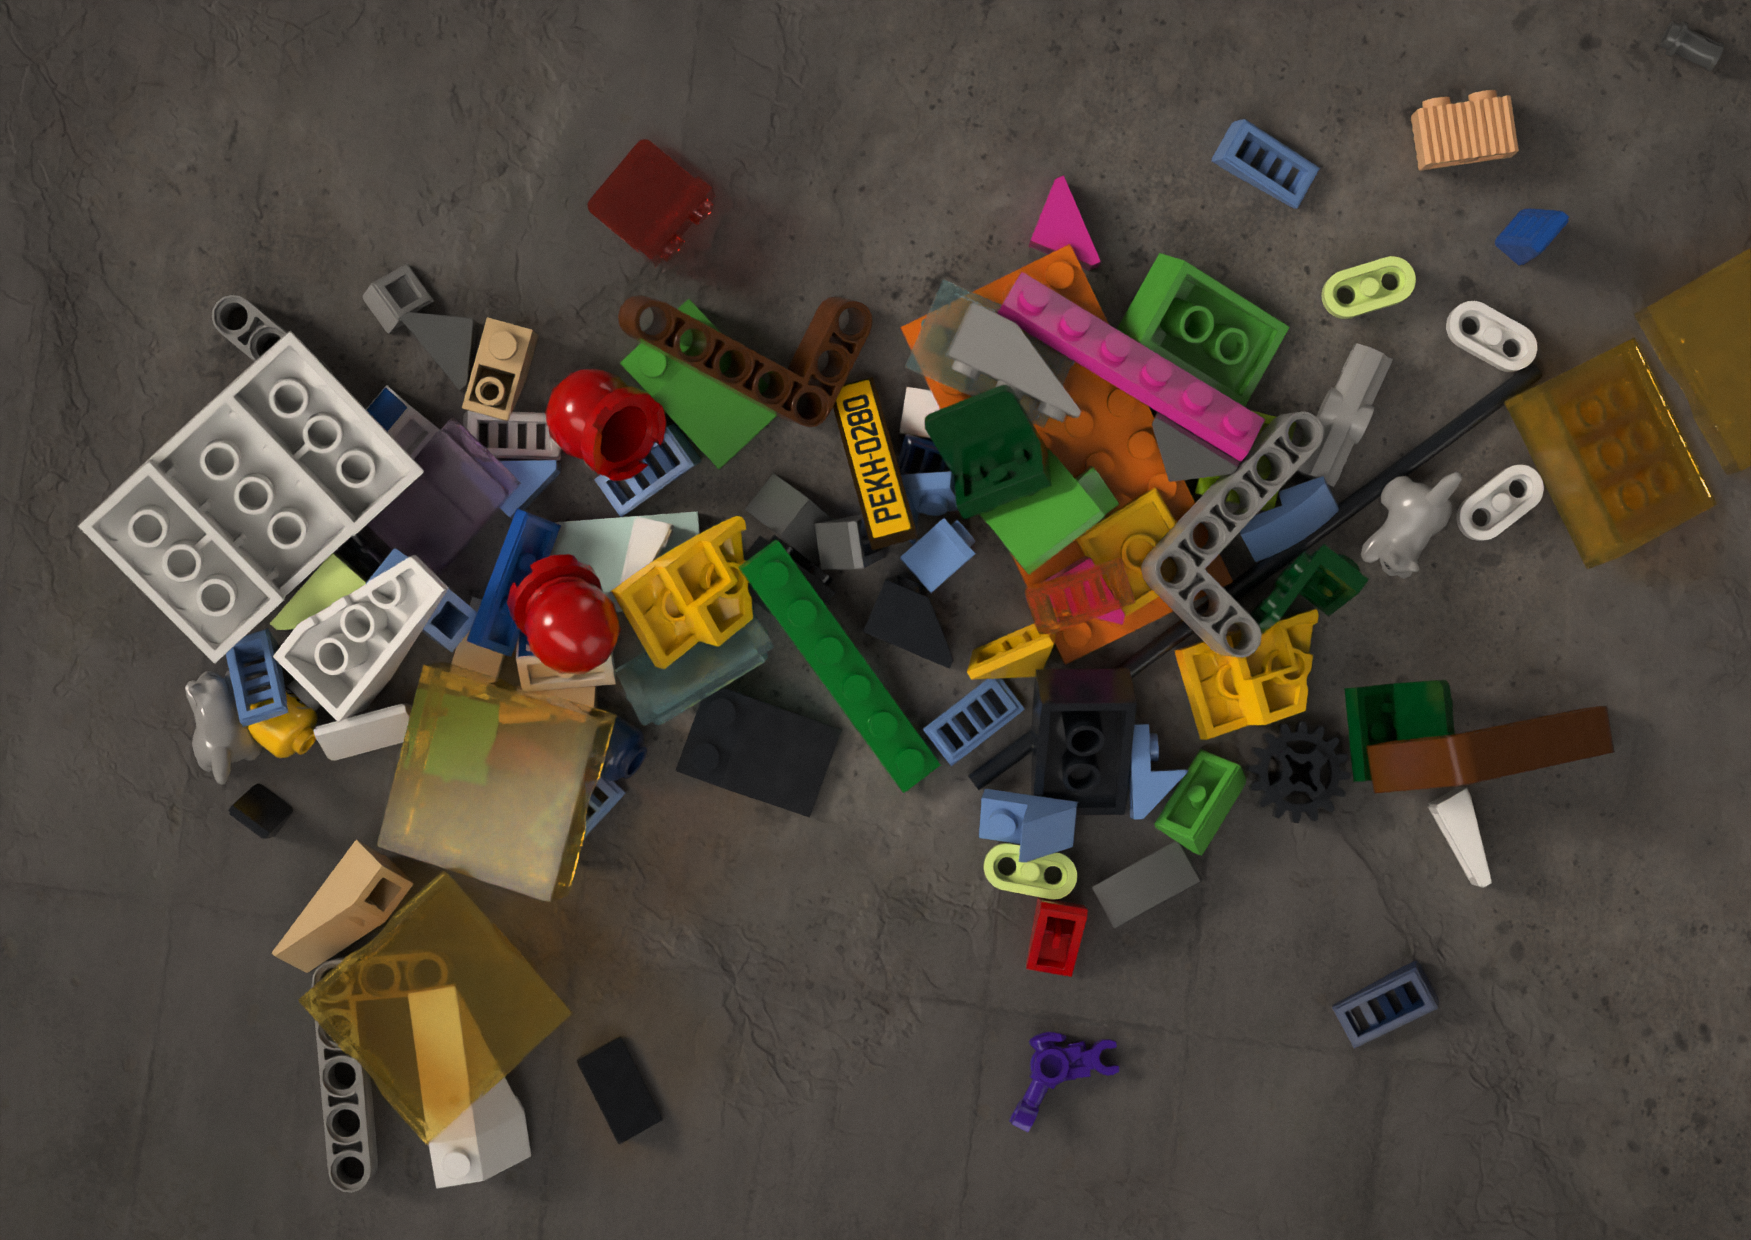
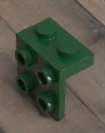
[924,385,1052,519]
[1250,544,1369,635]
[1344,680,1455,782]

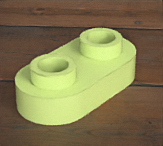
[1322,256,1416,319]
[983,843,1077,900]

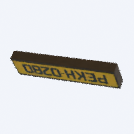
[833,377,918,550]

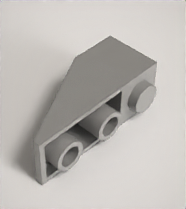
[945,303,1081,422]

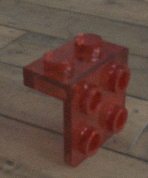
[587,139,715,267]

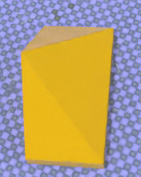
[967,615,1059,680]

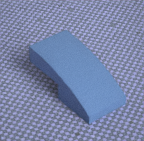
[1240,476,1339,562]

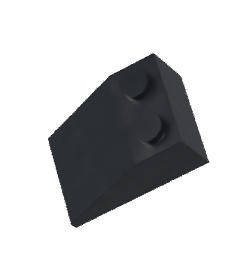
[1031,669,1137,815]
[675,682,842,818]

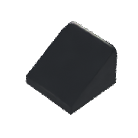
[228,783,293,839]

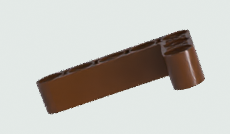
[618,295,873,427]
[1366,706,1615,793]

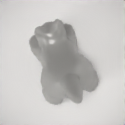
[1361,472,1462,579]
[185,671,263,785]

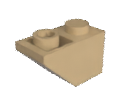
[462,317,539,421]

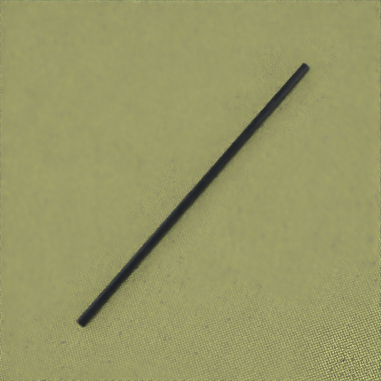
[968,362,1543,790]

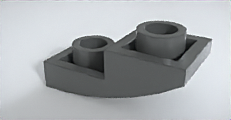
[1092,841,1203,929]

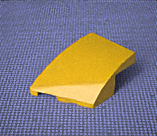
[611,516,753,669]
[1174,609,1319,740]

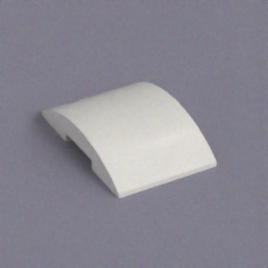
[78,330,424,664]

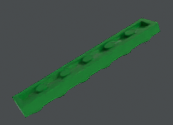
[738,540,941,793]

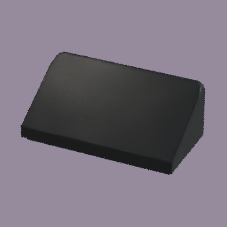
[576,1036,663,1144]

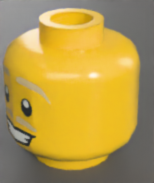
[248,689,317,758]

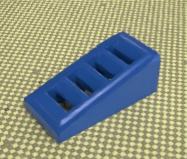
[1495,209,1569,266]

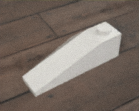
[273,555,449,722]
[408,984,531,1188]

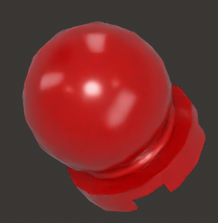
[545,368,666,481]
[507,554,621,674]

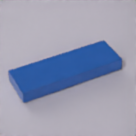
[467,508,561,657]

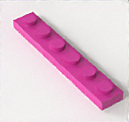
[997,272,1265,462]

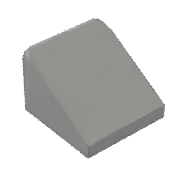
[363,264,434,333]

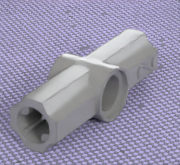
[1296,343,1393,488]

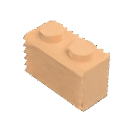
[1411,90,1519,171]

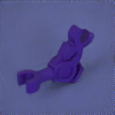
[1009,1032,1119,1132]

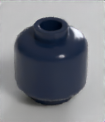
[575,712,647,781]

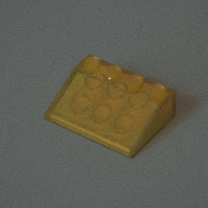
[1504,337,1717,569]

